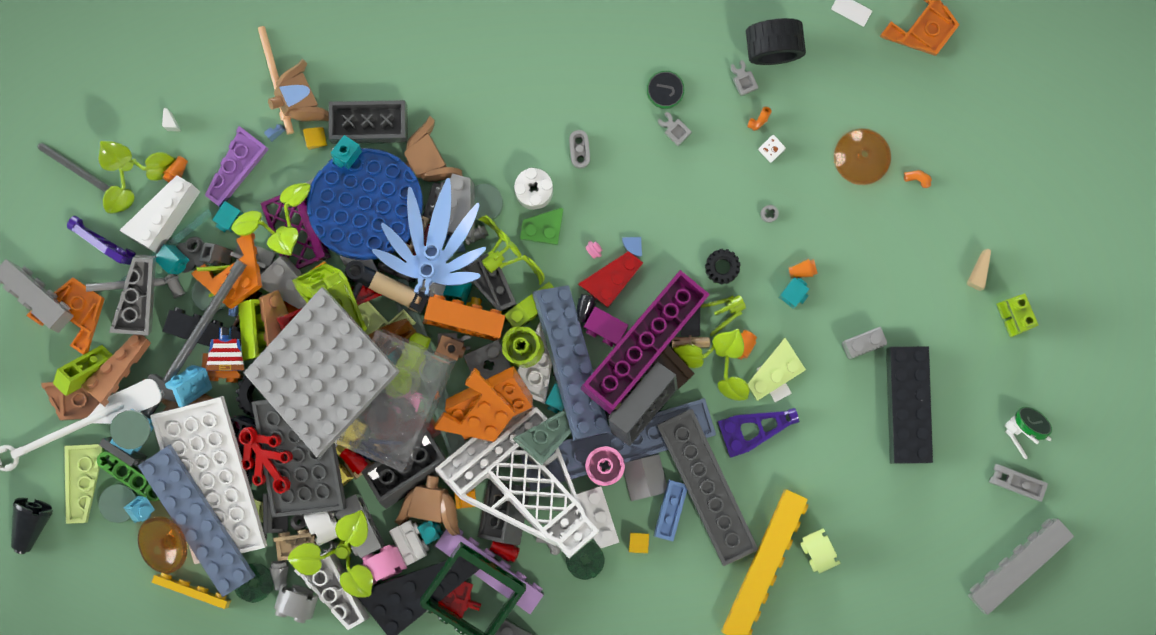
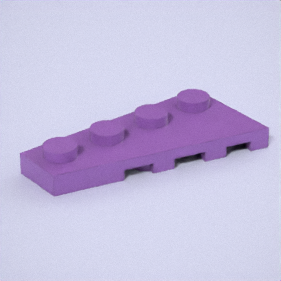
[205,126,269,207]

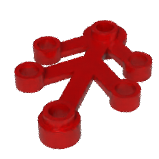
[239,427,293,494]

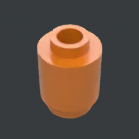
[738,330,757,360]

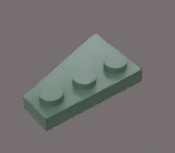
[513,410,571,465]

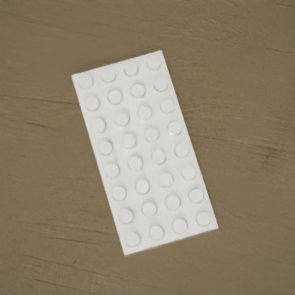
[150,396,267,564]

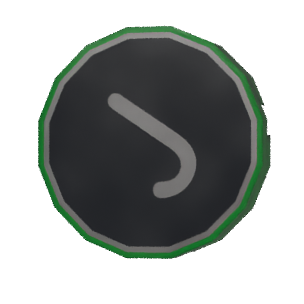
[647,71,684,109]
[1015,407,1052,440]

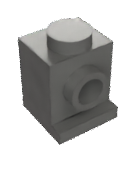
[199,243,233,266]

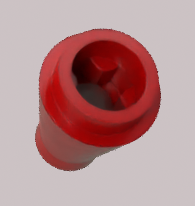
[339,447,369,475]
[490,541,520,563]

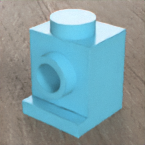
[123,496,155,523]

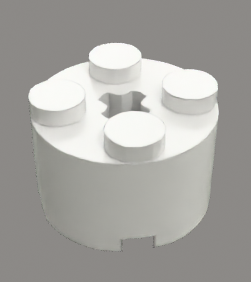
[514,168,553,210]
[303,511,338,546]

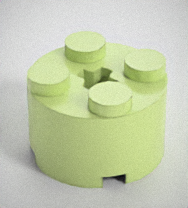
[800,528,841,574]

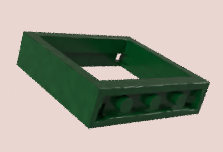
[420,541,526,635]

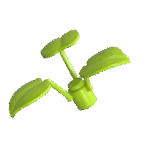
[98,141,177,214]
[231,183,311,256]
[478,215,545,285]
[672,329,750,401]
[288,510,373,597]

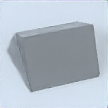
[624,454,667,501]

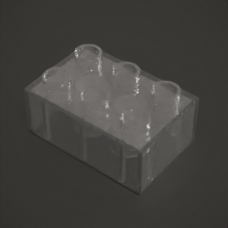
[334,330,456,472]

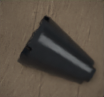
[11,498,53,554]

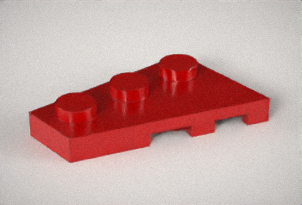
[578,251,643,308]

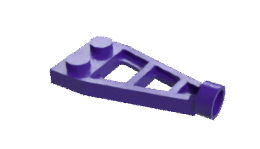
[67,216,136,265]
[717,408,800,458]

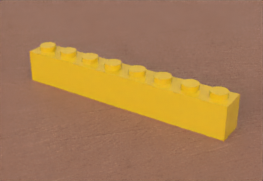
[721,489,809,635]

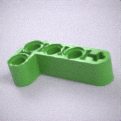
[97,452,160,501]

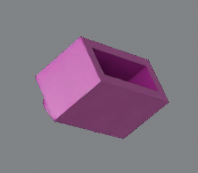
[584,307,629,347]

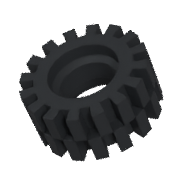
[705,249,741,285]

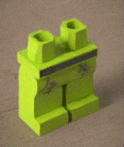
[996,293,1039,338]

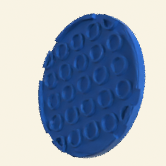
[307,148,423,260]

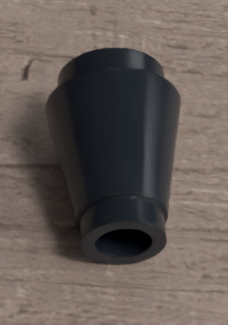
[577,294,596,323]

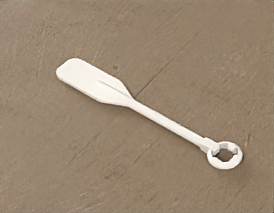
[0,379,162,472]

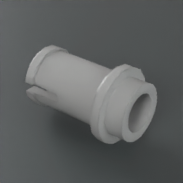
[465,225,488,245]
[164,274,185,299]

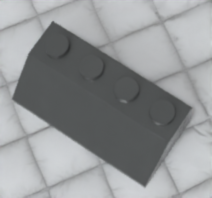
[362,429,446,509]

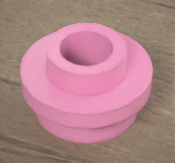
[585,241,602,259]

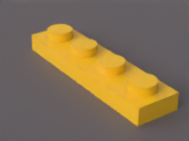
[151,572,231,609]

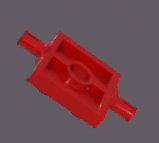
[438,581,482,619]

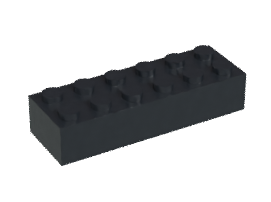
[886,346,933,464]

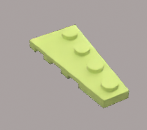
[64,444,104,524]

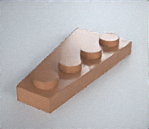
[81,334,151,407]

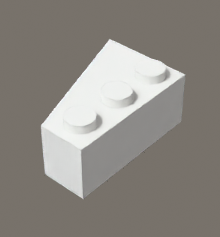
[567,486,619,548]

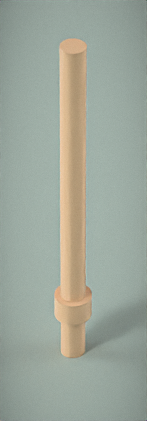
[258,26,294,135]

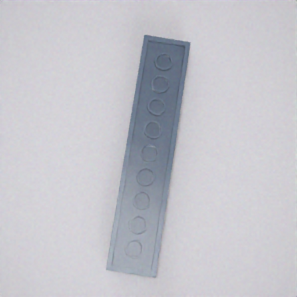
[520,398,716,491]

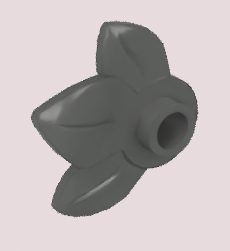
[176,237,205,273]

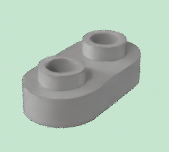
[569,130,590,169]

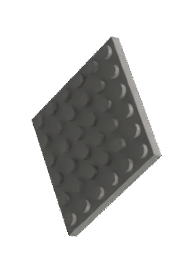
[244,287,400,457]

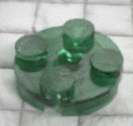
[566,541,605,580]
[235,563,273,603]

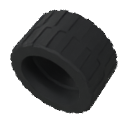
[746,18,806,65]

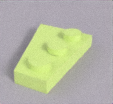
[748,338,806,401]

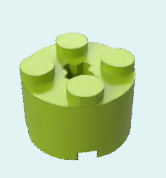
[502,326,545,368]

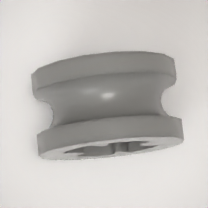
[760,205,779,223]

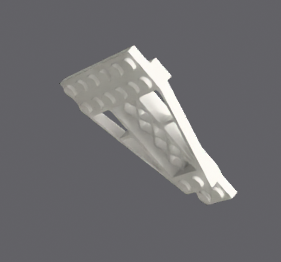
[435,406,599,559]

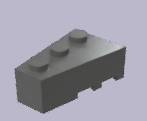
[461,253,517,312]

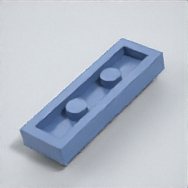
[653,480,687,541]

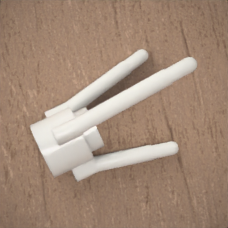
[1004,415,1052,459]

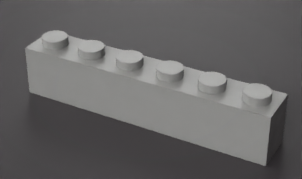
[968,518,1074,615]

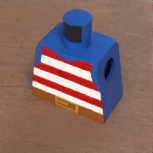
[206,328,244,371]

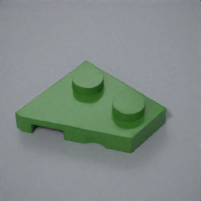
[520,208,563,245]

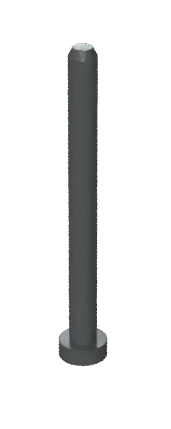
[37,143,113,192]

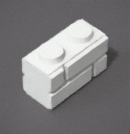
[389,520,430,566]

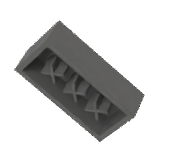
[329,100,408,144]
[609,362,678,447]

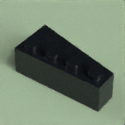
[162,307,241,347]

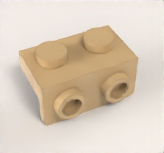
[273,529,316,561]

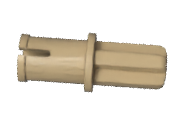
[672,335,710,349]

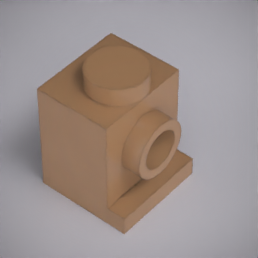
[435,334,466,361]

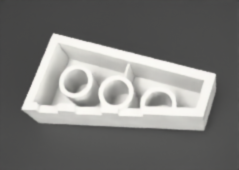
[120,176,200,254]
[294,550,371,630]

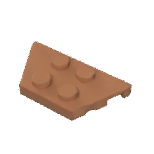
[41,382,112,421]

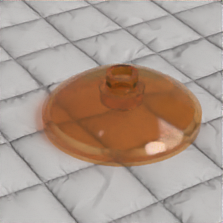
[834,129,891,185]
[138,516,187,574]

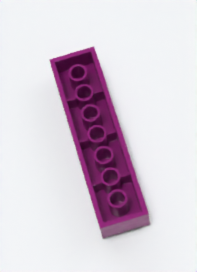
[580,270,710,414]

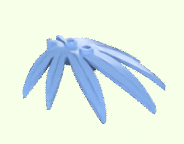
[372,178,486,296]

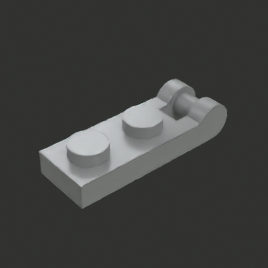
[989,464,1048,502]

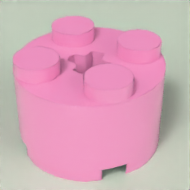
[585,446,625,486]
[362,545,407,585]

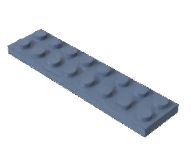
[532,285,611,441]
[138,444,256,597]

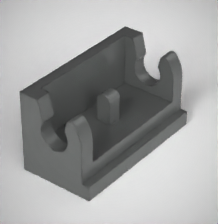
[263,494,288,533]

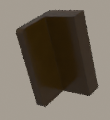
[652,346,695,390]

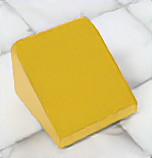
[303,127,327,150]
[629,532,649,553]

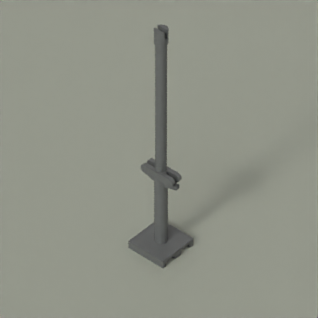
[99,260,247,466]

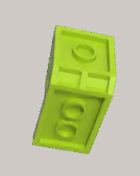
[292,263,367,331]

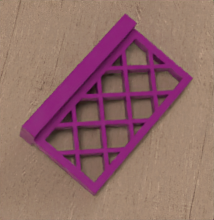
[260,195,331,269]

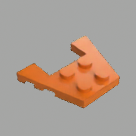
[880,0,959,56]
[191,232,262,309]
[26,277,105,355]
[434,368,515,442]

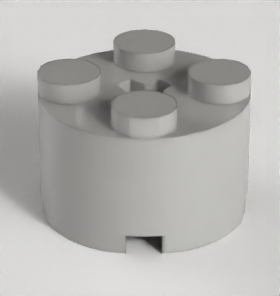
[274,584,319,623]

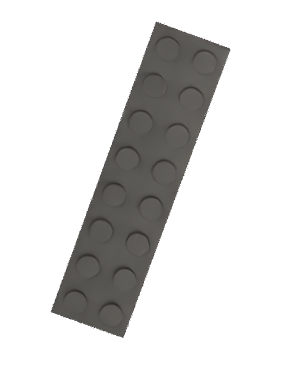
[657,408,759,566]

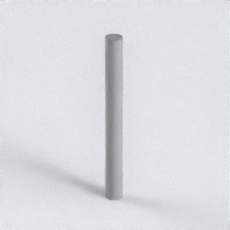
[86,278,166,292]

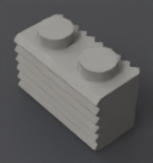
[842,327,887,360]

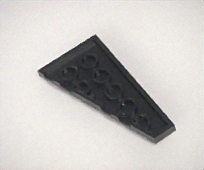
[357,556,480,635]

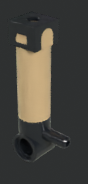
[345,260,430,314]

